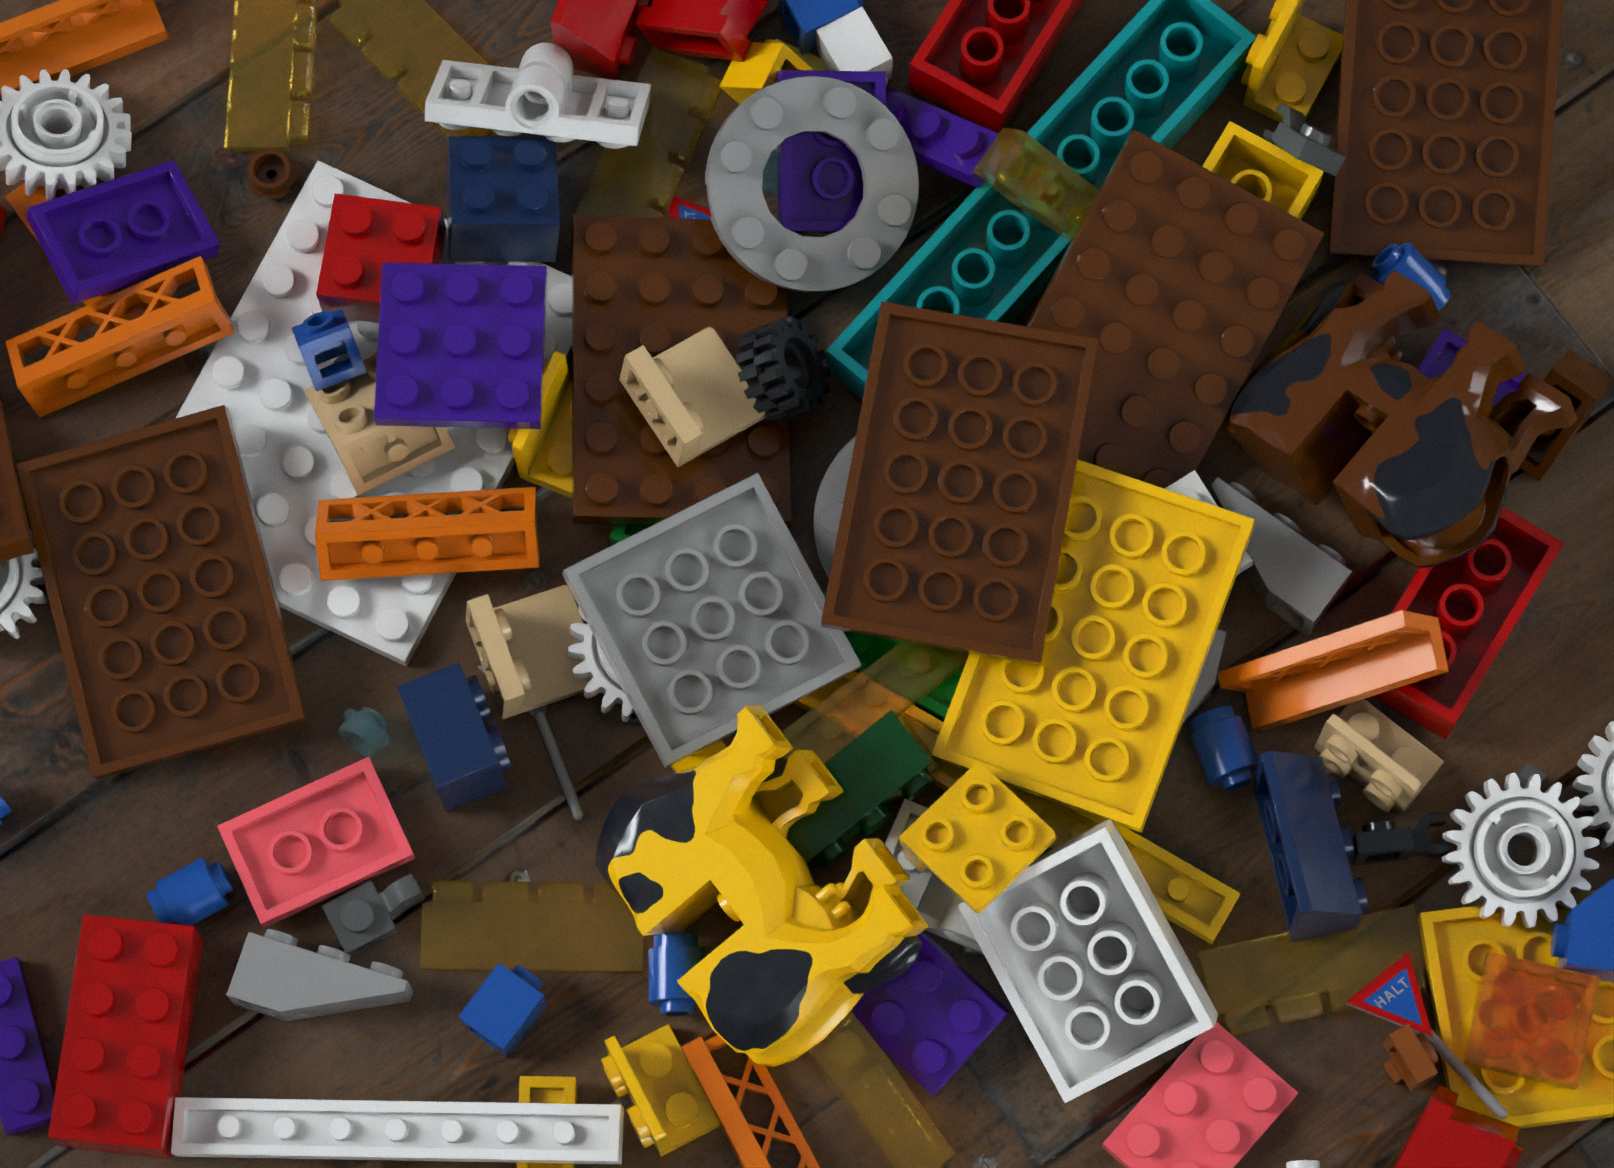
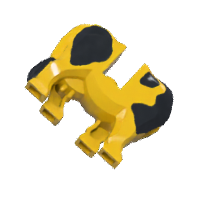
[595,705,929,1067]

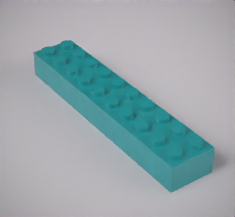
[826,0,1256,401]

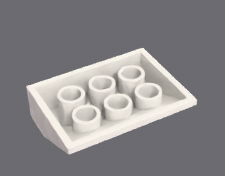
[957,819,1218,1103]

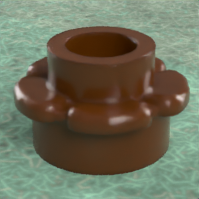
[246,149,298,200]

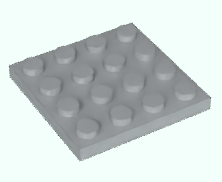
[562,473,862,769]

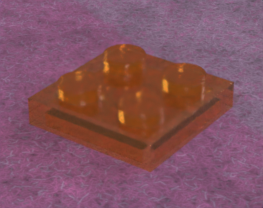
[1463,951,1600,1090]

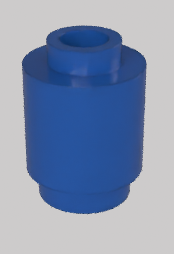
[1372,243,1451,312]
[1190,706,1259,792]
[146,856,234,926]
[648,932,704,1017]

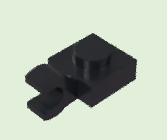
[1351,812,1451,866]

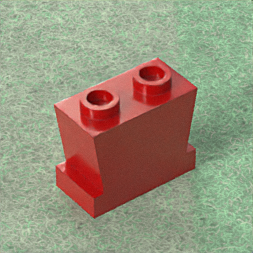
[635,0,769,62]
[1393,1084,1523,1168]

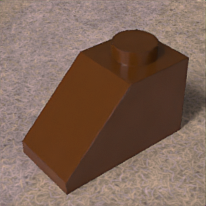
[1519,349,1614,481]

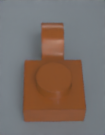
[1382,1023,1439,1092]

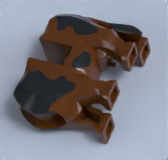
[1225,270,1578,569]

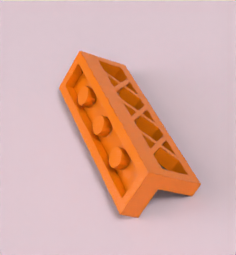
[0,0,169,101]
[5,256,235,418]
[315,487,540,581]
[1217,610,1449,731]
[681,1035,820,1168]

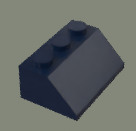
[1253,751,1368,943]

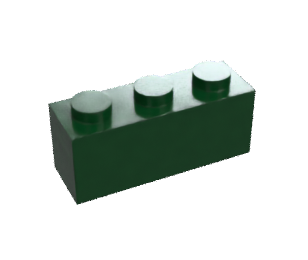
[786,710,942,870]

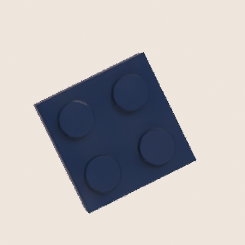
[446,136,560,262]
[397,662,512,812]

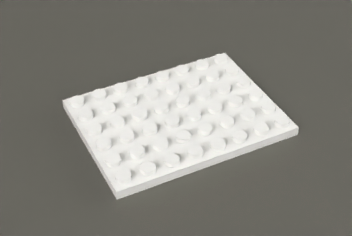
[175,161,572,667]

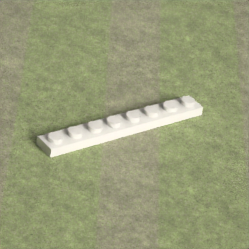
[171,1097,624,1165]

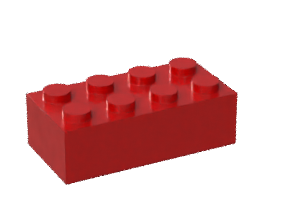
[909,0,1085,135]
[1372,507,1564,740]
[48,914,204,1159]

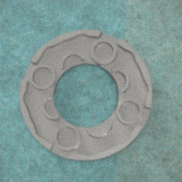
[705,76,919,292]

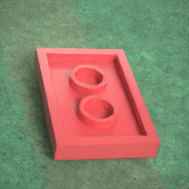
[217,757,416,928]
[1101,1022,1298,1168]

